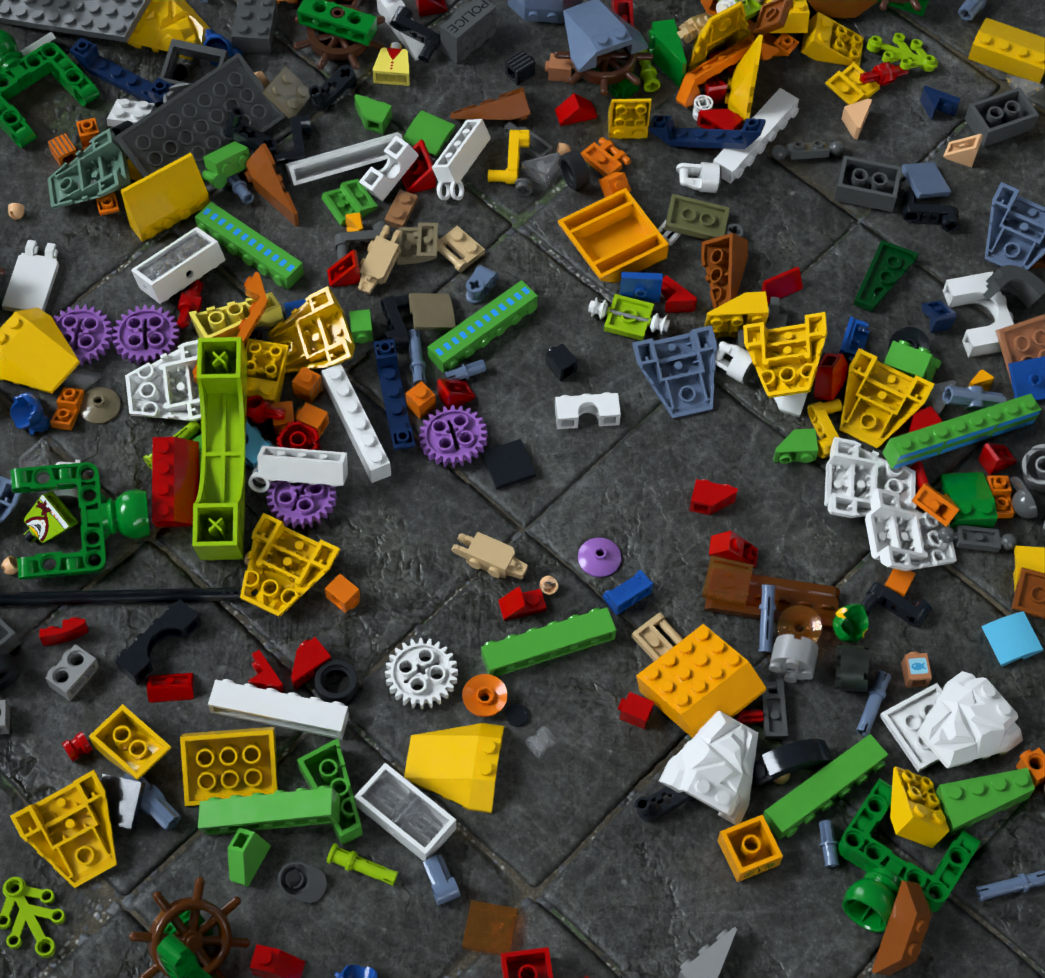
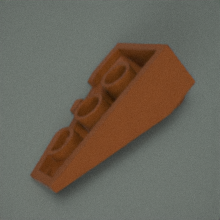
[450,87,531,121]
[244,143,299,226]
[701,233,748,309]

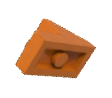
[911,483,960,527]

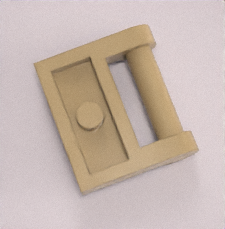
[437,226,485,272]
[631,612,683,661]

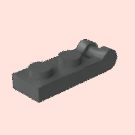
[761,679,788,740]

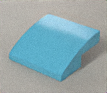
[981,611,1044,667]

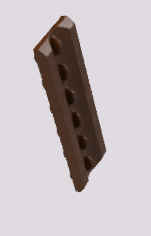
[704,569,840,630]

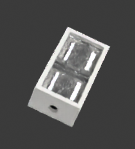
[131,227,225,304]
[354,763,456,861]

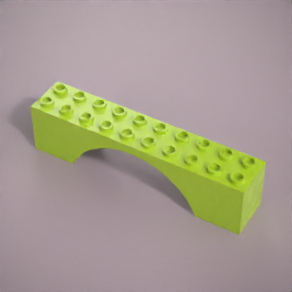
[192,337,247,560]

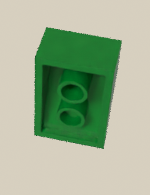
[647,19,687,88]
[940,472,998,531]

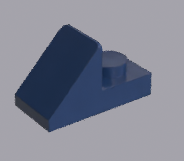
[920,86,961,120]
[922,300,956,333]

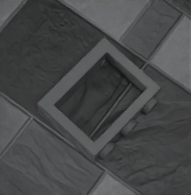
[160,39,230,85]

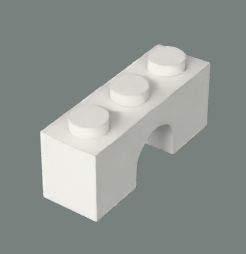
[359,136,419,202]
[555,392,621,429]

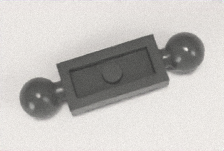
[772,140,845,160]
[938,525,1018,552]

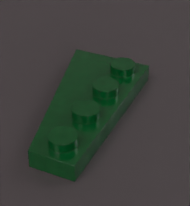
[853,240,919,312]

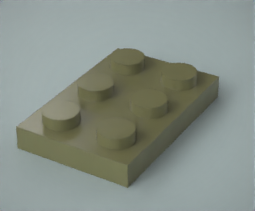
[664,194,730,240]

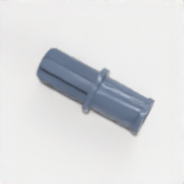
[227,173,254,204]
[444,359,486,380]
[819,820,840,868]

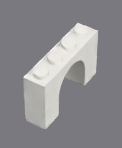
[943,271,1014,358]

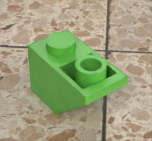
[354,94,392,135]
[773,429,818,464]
[227,828,271,887]

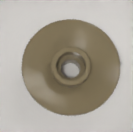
[79,387,121,424]

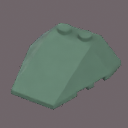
[48,128,131,209]

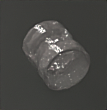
[525,726,557,758]

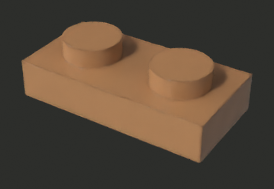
[384,190,418,229]

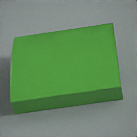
[403,110,456,158]
[321,179,377,226]

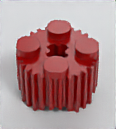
[276,420,321,450]

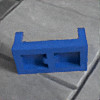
[839,316,869,364]
[602,570,653,615]

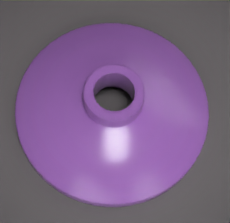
[578,538,621,578]

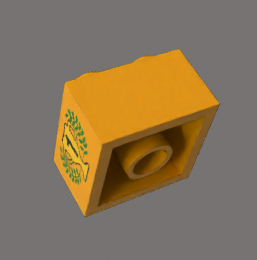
[717,814,783,882]

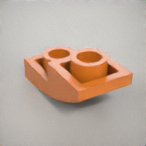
[50,387,84,431]
[986,476,1014,519]

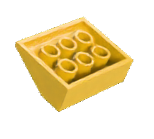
[968,18,1045,84]
[121,152,210,242]
[180,727,278,806]

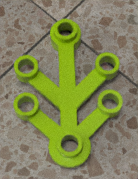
[867,33,938,72]
[0,877,66,958]

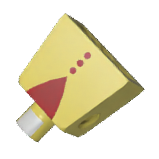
[373,42,410,86]

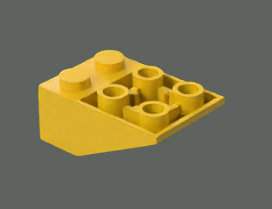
[801,12,864,66]
[608,99,651,139]
[705,291,769,338]
[245,339,289,404]
[890,766,950,848]

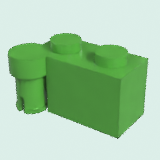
[202,141,250,189]
[884,340,942,382]

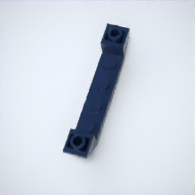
[70,37,173,103]
[648,115,766,150]
[373,339,415,451]

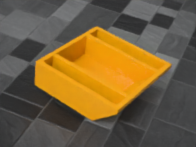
[558,188,669,283]
[636,624,767,738]

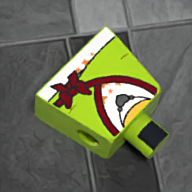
[24,491,79,543]

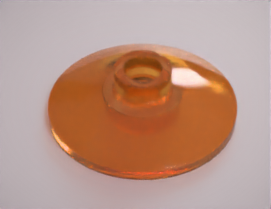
[777,605,822,643]

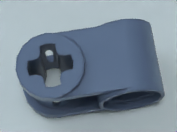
[466,265,499,304]

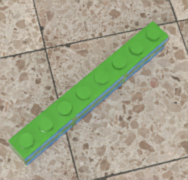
[882,394,1042,470]

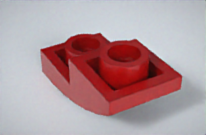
[39,617,89,646]

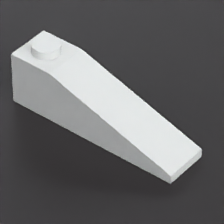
[377,0,425,61]

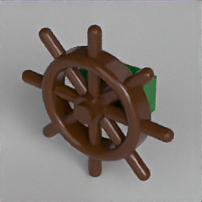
[129,877,250,978]

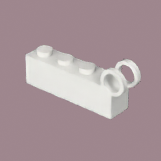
[432,119,491,200]
[248,446,348,493]

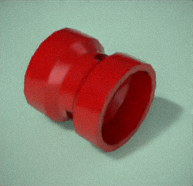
[61,731,93,763]

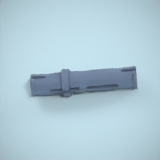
[407,329,427,386]
[758,585,777,652]
[856,671,891,737]
[975,870,1045,902]

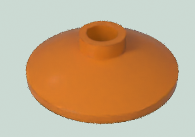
[462,674,508,717]

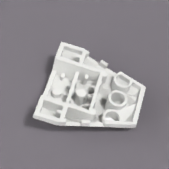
[125,340,201,421]
[824,437,916,518]
[865,488,957,571]
[917,671,1023,769]
[658,711,758,825]

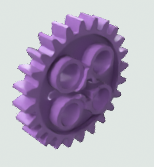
[53,305,114,366]
[112,305,180,366]
[419,405,488,468]
[266,480,337,529]

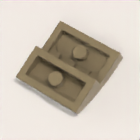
[397,223,438,265]
[409,293,456,330]

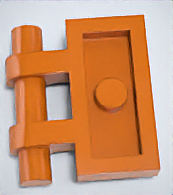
[581,137,631,177]

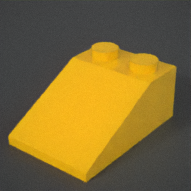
[89,704,171,781]

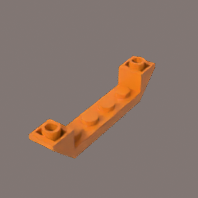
[700,0,799,56]
[676,36,779,108]
[76,118,120,216]
[192,272,268,384]

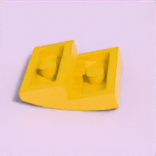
[825,62,880,105]
[1013,546,1045,592]

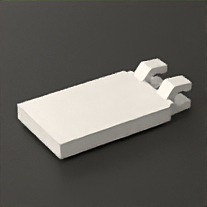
[2,240,59,312]

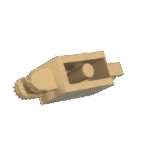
[677,12,713,45]
[358,225,401,295]
[451,532,528,579]

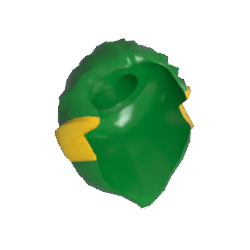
[833,604,869,643]

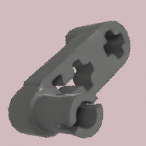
[334,221,392,262]

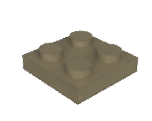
[263,66,311,119]

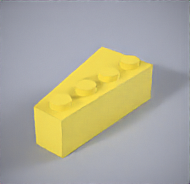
[189,292,284,338]

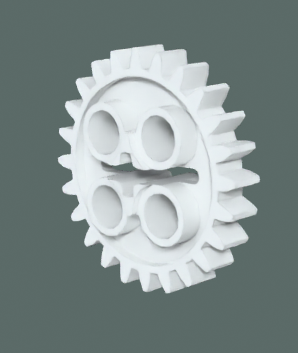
[385,638,458,709]

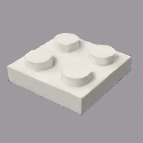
[107,99,155,127]

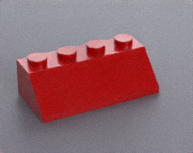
[152,437,199,527]

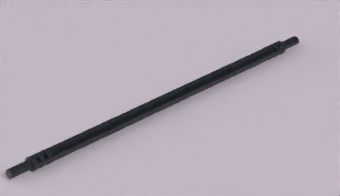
[0,587,258,606]

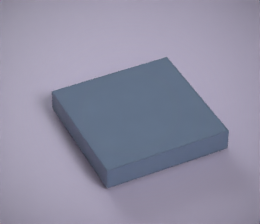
[902,162,951,199]

